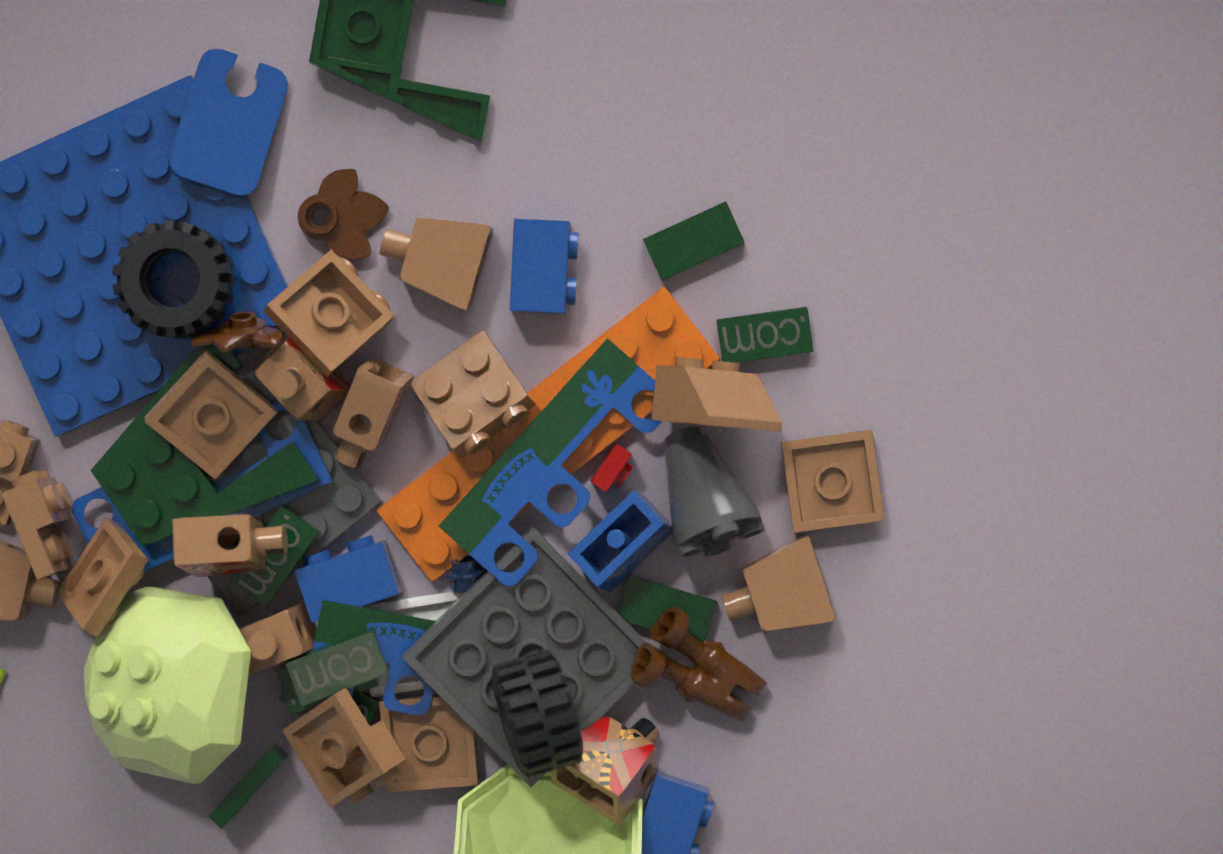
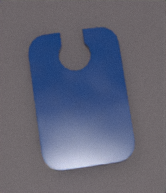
[168,48,288,197]

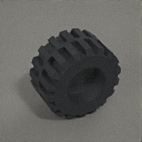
[112,220,236,338]
[491,649,583,778]

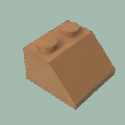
[652,357,782,432]

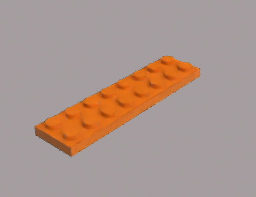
[376,286,720,582]

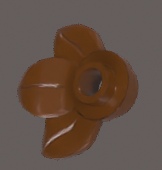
[298,169,389,260]
[191,311,283,353]

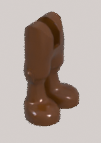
[631,607,767,722]

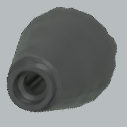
[665,426,765,558]

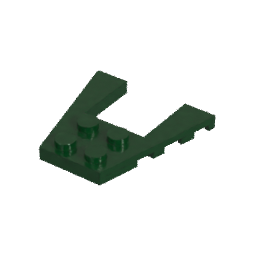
[309,0,506,141]
[90,344,321,546]

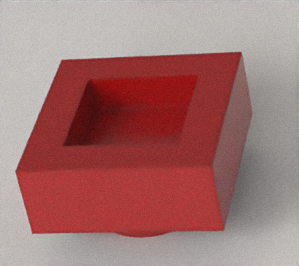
[590,443,634,492]

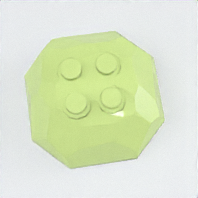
[84,587,251,784]
[454,764,643,854]

